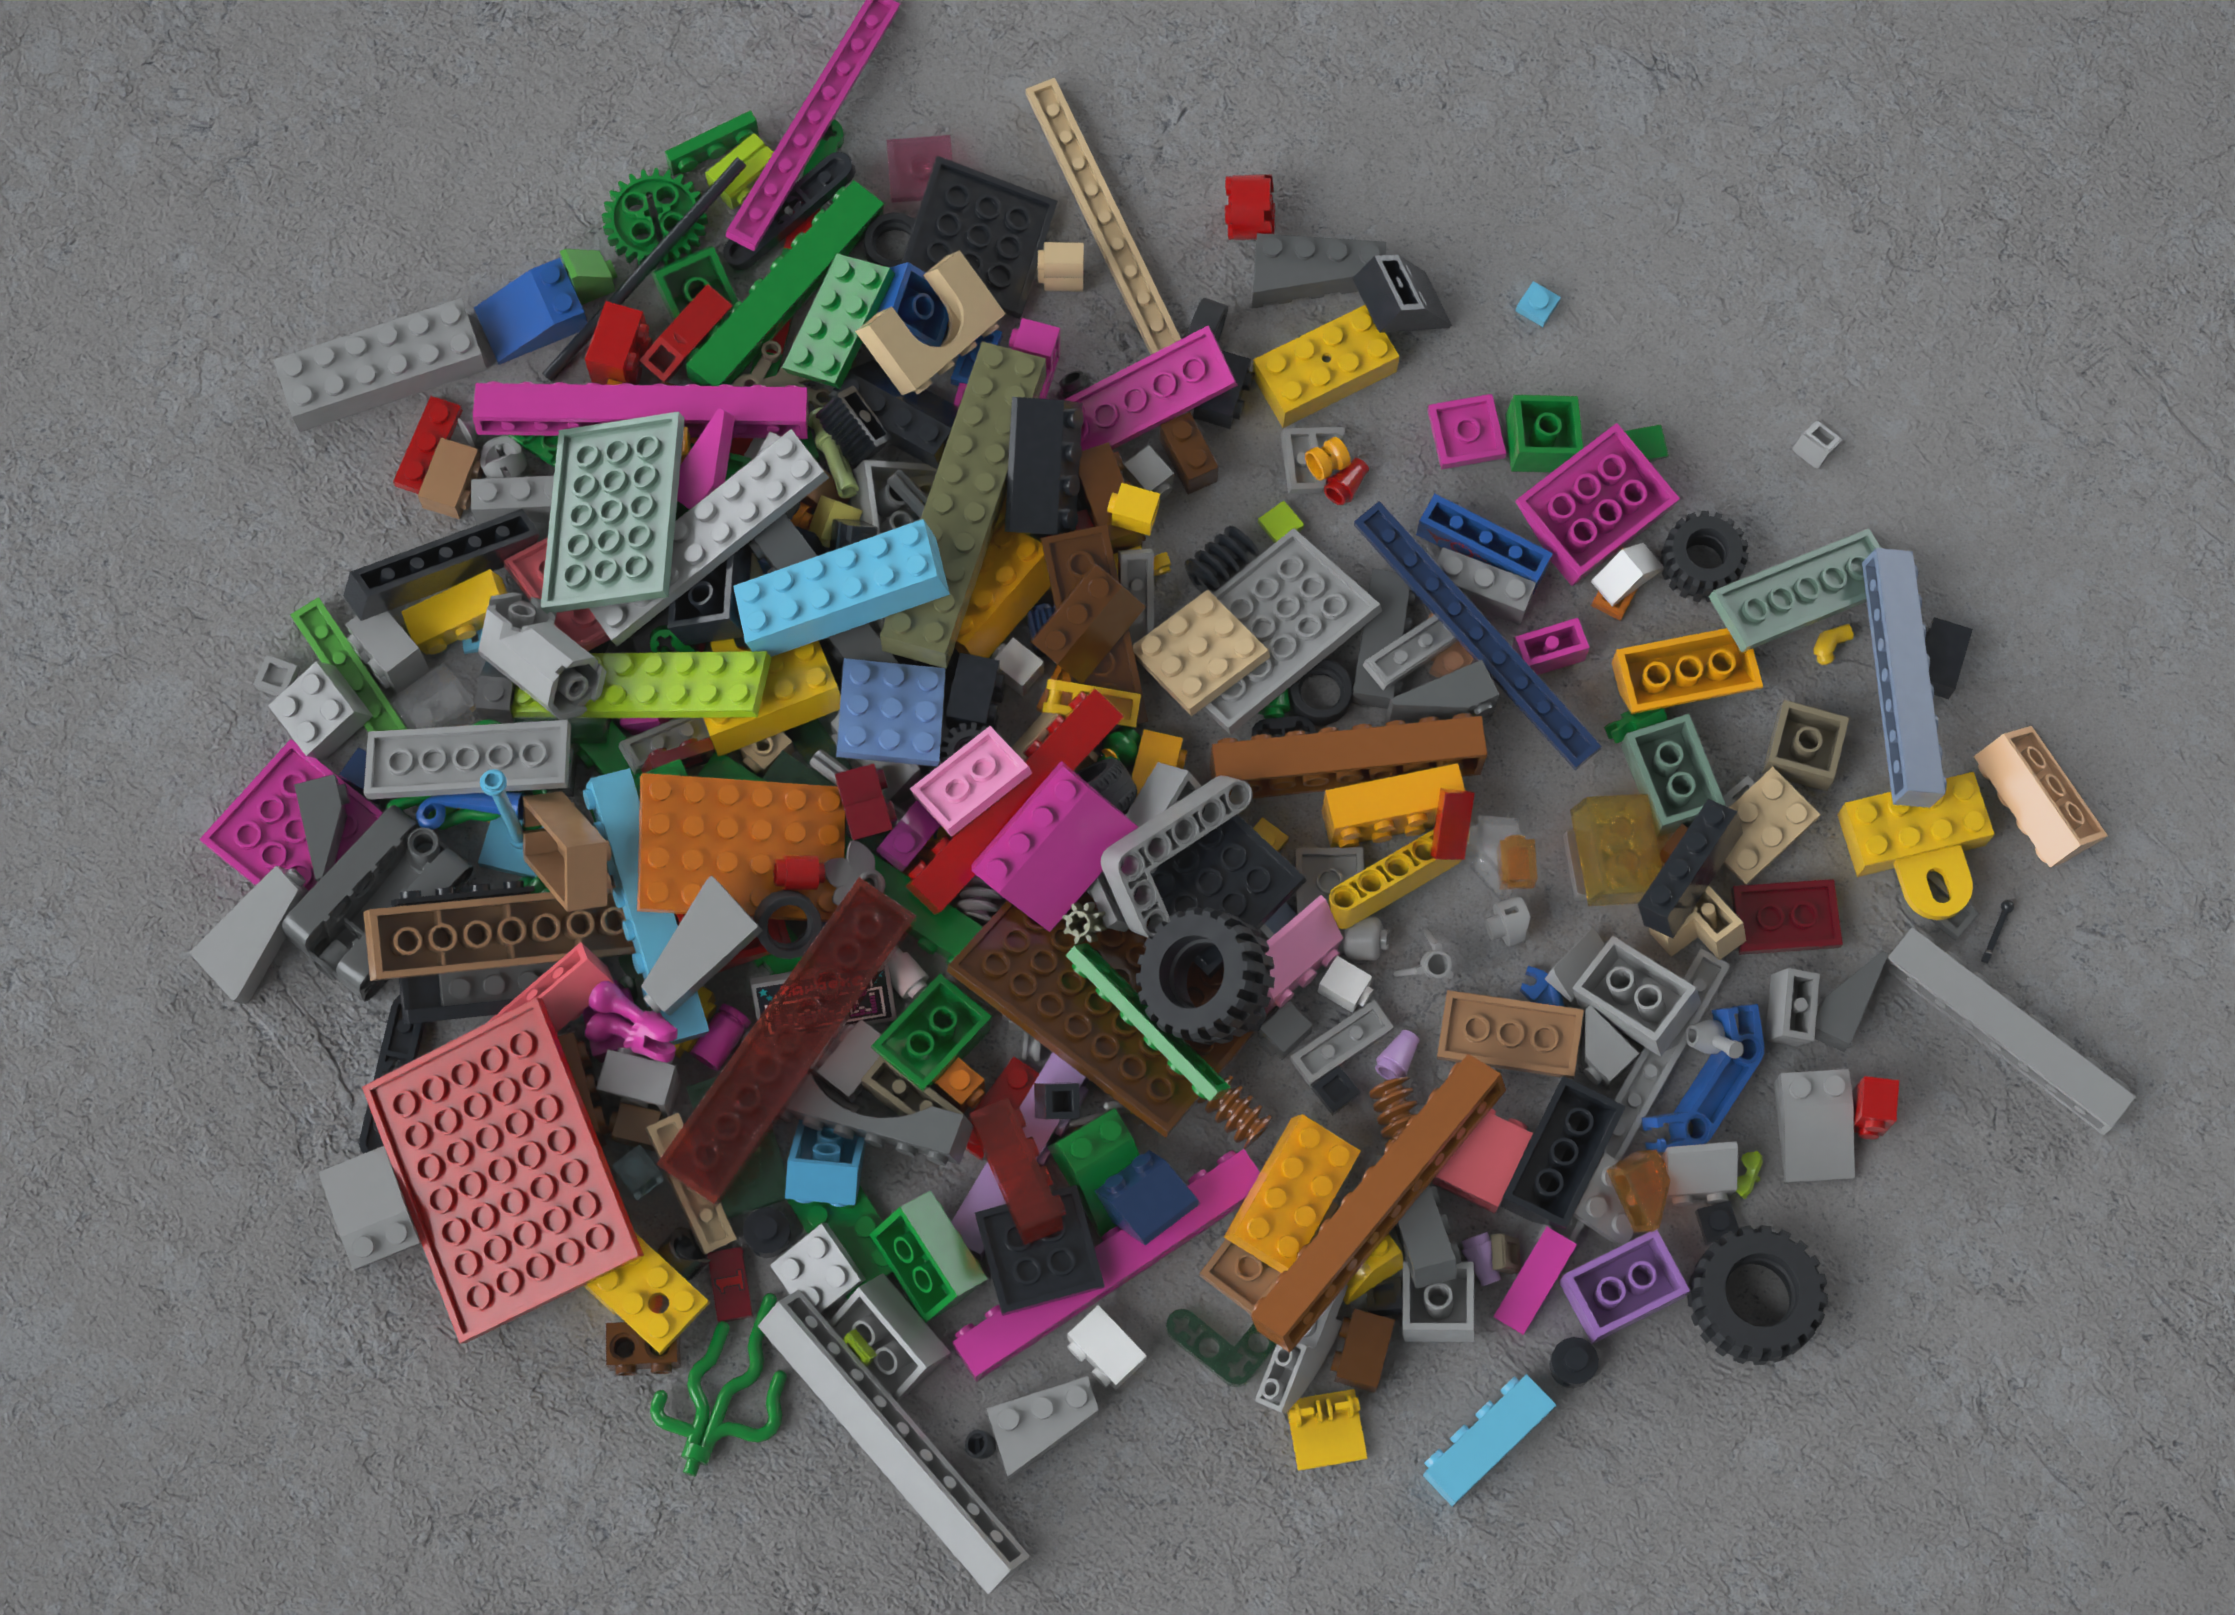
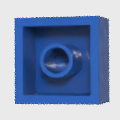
[876,262,949,347]

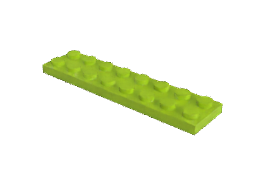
[511,651,772,719]

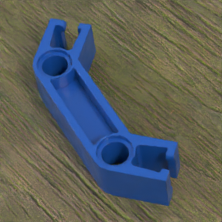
[1641,1004,1765,1152]

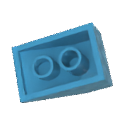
[785,1119,866,1207]

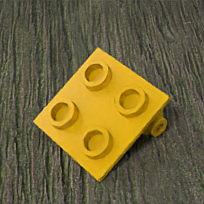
[1287,1389,1368,1471]

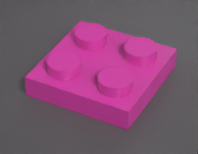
[1427,394,1506,470]

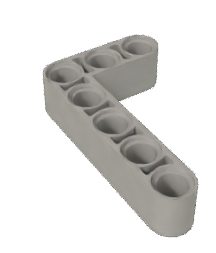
[1101,775,1252,938]

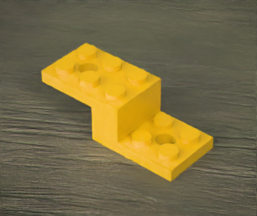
[584,1233,710,1355]

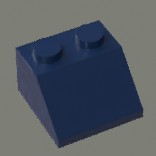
[1095,1150,1200,1245]

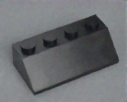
[829,360,959,470]
[1005,397,1084,536]
[1500,1076,1626,1230]

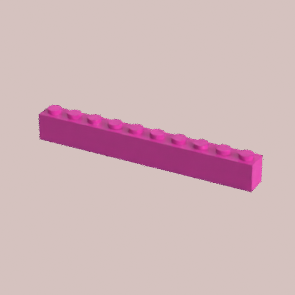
[473,381,809,439]
[952,1149,1260,1382]

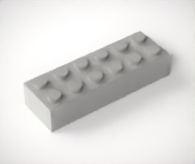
[273,298,487,432]

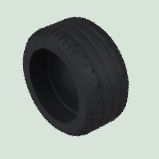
[1076,758,1137,812]

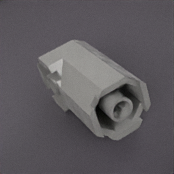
[478,592,606,720]

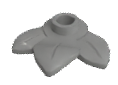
[824,840,885,909]

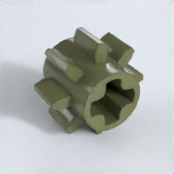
[1062,902,1107,944]

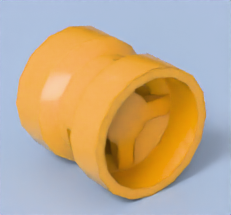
[1305,437,1351,481]

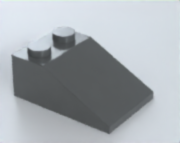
[1385,660,1500,725]

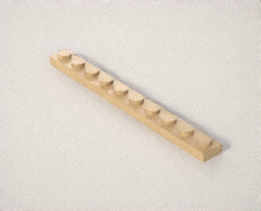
[1026,78,1181,355]

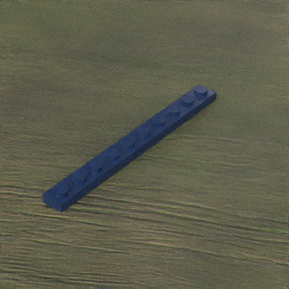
[1354,501,1601,771]

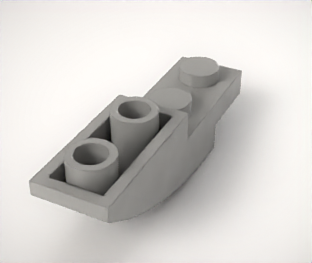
[1255,1285,1348,1414]

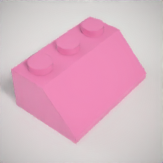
[1264,895,1343,1013]

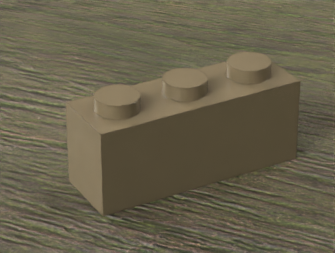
[861,1056,965,1117]

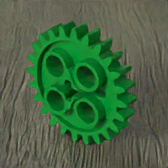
[602,168,708,270]

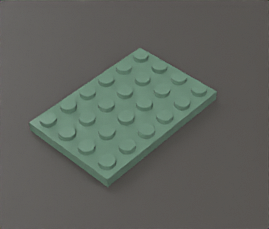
[541,412,685,614]

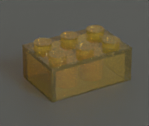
[1570,794,1662,906]

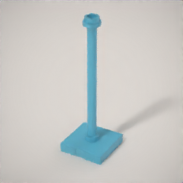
[478,769,544,878]

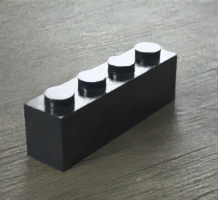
[1638,799,1743,938]

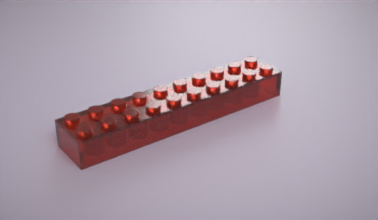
[656,877,917,1208]

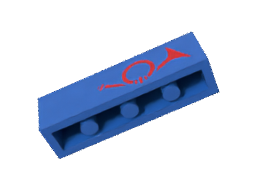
[1416,493,1553,595]

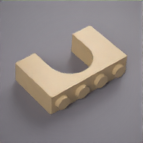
[855,250,1006,395]

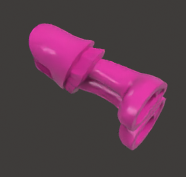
[585,981,678,1063]

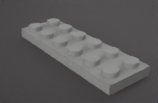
[364,720,571,799]

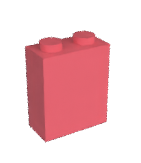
[1432,1109,1533,1214]

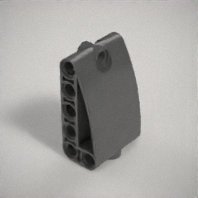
[282,805,473,1002]

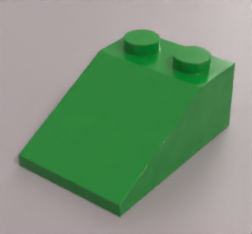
[651,246,738,349]
[871,974,992,1092]
[1047,1108,1140,1237]

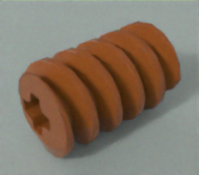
[1197,1075,1272,1150]
[1369,1077,1418,1149]

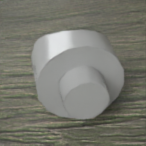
[480,435,527,479]
[1485,897,1531,947]

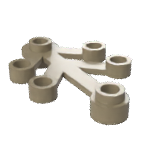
[734,334,856,409]

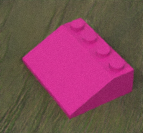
[1515,423,1680,586]
[971,761,1138,932]

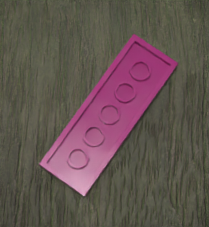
[1065,326,1238,451]

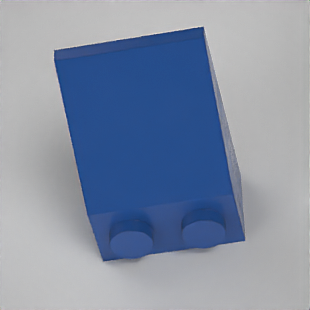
[474,258,588,365]

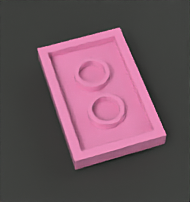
[910,726,1032,837]

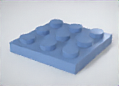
[836,658,945,767]

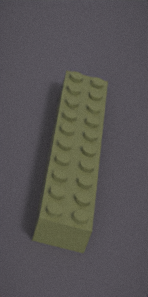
[880,341,1046,669]

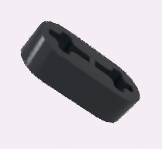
[1251,716,1315,738]

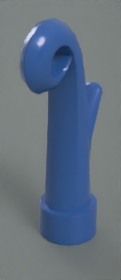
[416,791,526,830]

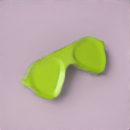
[1736,1151,1763,1199]

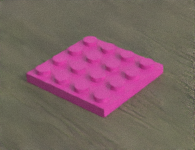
[199,739,383,891]

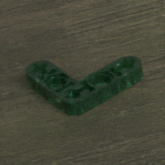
[1166,1309,1277,1387]

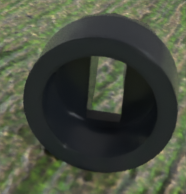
[965,1429,996,1460]

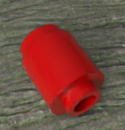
[773,855,825,890]

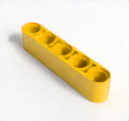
[1328,829,1462,929]

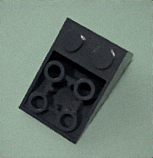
[1352,255,1452,333]

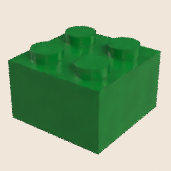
[1505,395,1583,472]

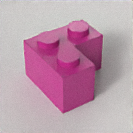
[1009,318,1061,398]

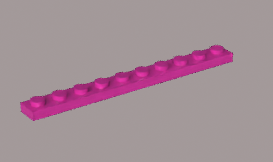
[725,0,900,251]

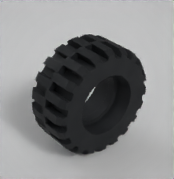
[1136,907,1275,1045]
[1687,1225,1828,1365]

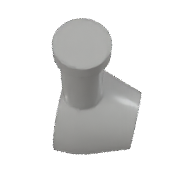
[1686,1020,1743,1059]

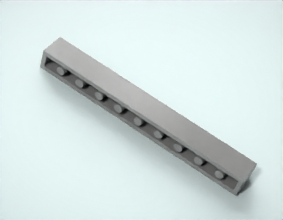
[758,1290,1030,1594]

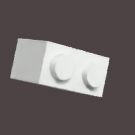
[1067,1305,1147,1390]

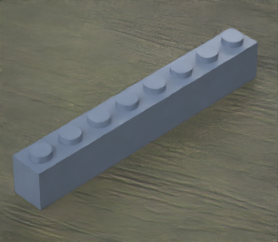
[1862,548,1947,808]

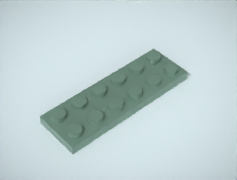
[1708,529,1881,653]

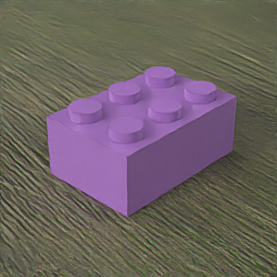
[1559,1228,1690,1344]

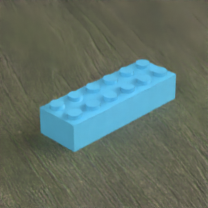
[733,519,950,657]

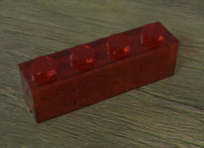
[969,1098,1066,1245]

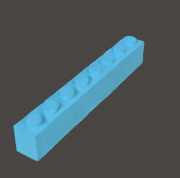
[583,768,709,1045]

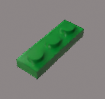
[665,110,759,176]

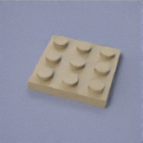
[1132,589,1270,716]

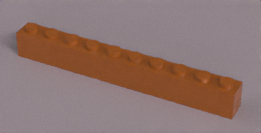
[1250,1054,1506,1353]

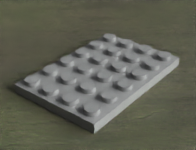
[1202,528,1382,735]

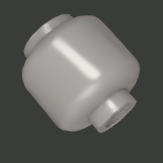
[1339,917,1390,961]

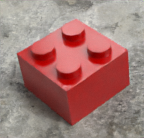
[585,301,653,385]

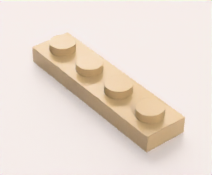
[645,1113,737,1254]

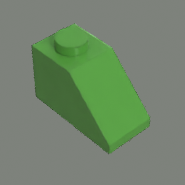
[560,249,618,305]

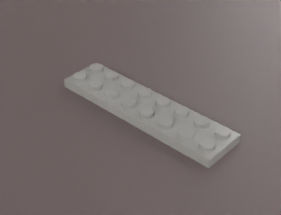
[589,429,829,646]

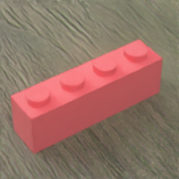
[485,942,614,1034]

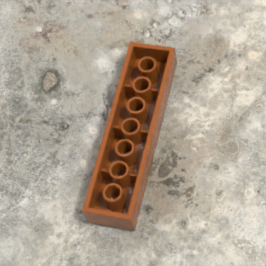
[1210,713,1487,799]

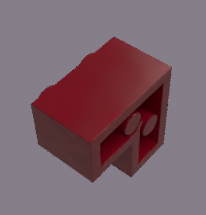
[834,763,897,840]

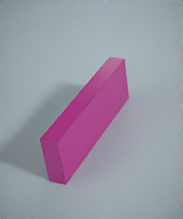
[1493,1226,1577,1335]

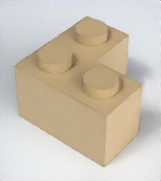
[1649,885,1746,960]

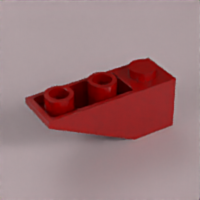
[639,284,733,382]

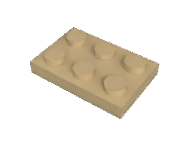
[1724,767,1821,885]

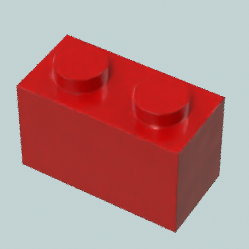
[1852,1076,1899,1139]

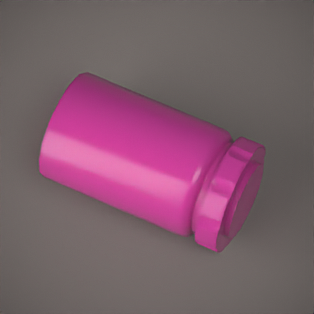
[690,1004,751,1071]

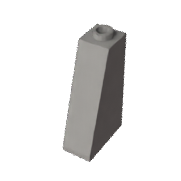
[189,865,309,1004]
[641,876,763,1015]

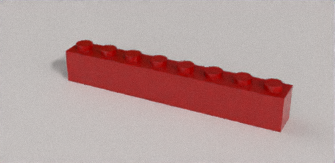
[905,688,1124,914]

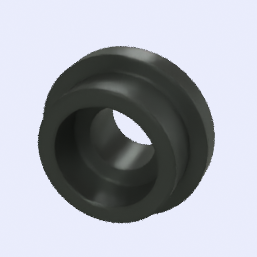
[1059,371,1091,399]

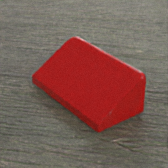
[1431,788,1475,860]

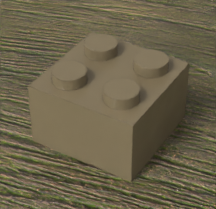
[1762,700,1849,791]

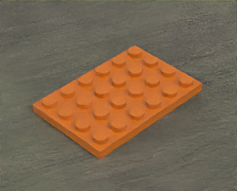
[637,773,845,923]

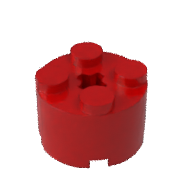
[1225,174,1275,240]

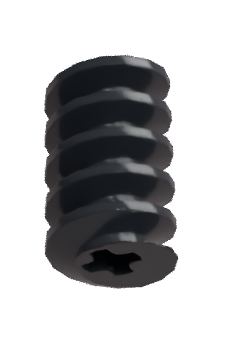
[1184,525,1259,593]

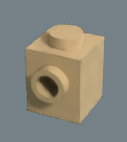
[740,732,794,779]

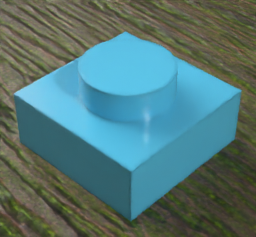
[1515,281,1561,327]

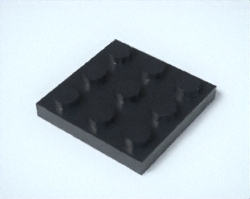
[975,1185,1105,1316]

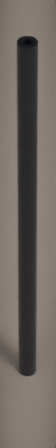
[542,157,746,382]

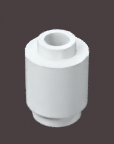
[887,948,929,999]

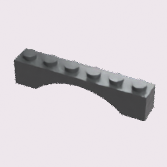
[764,1064,974,1166]

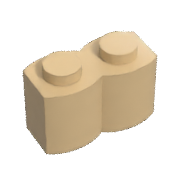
[1038,242,1084,292]

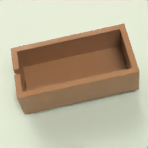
[522,791,612,912]

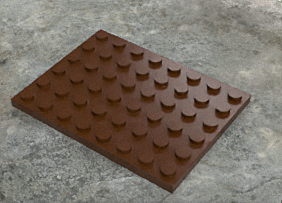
[947,867,1277,1138]

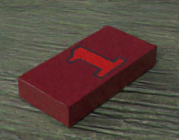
[707,1247,753,1323]

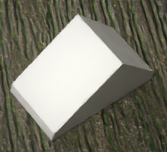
[1591,543,1664,607]

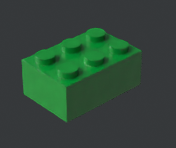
[869,1190,988,1323]

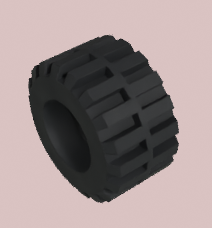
[1660,511,1749,602]

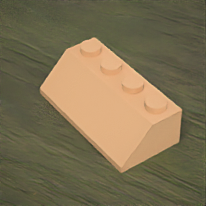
[1974,726,2108,868]

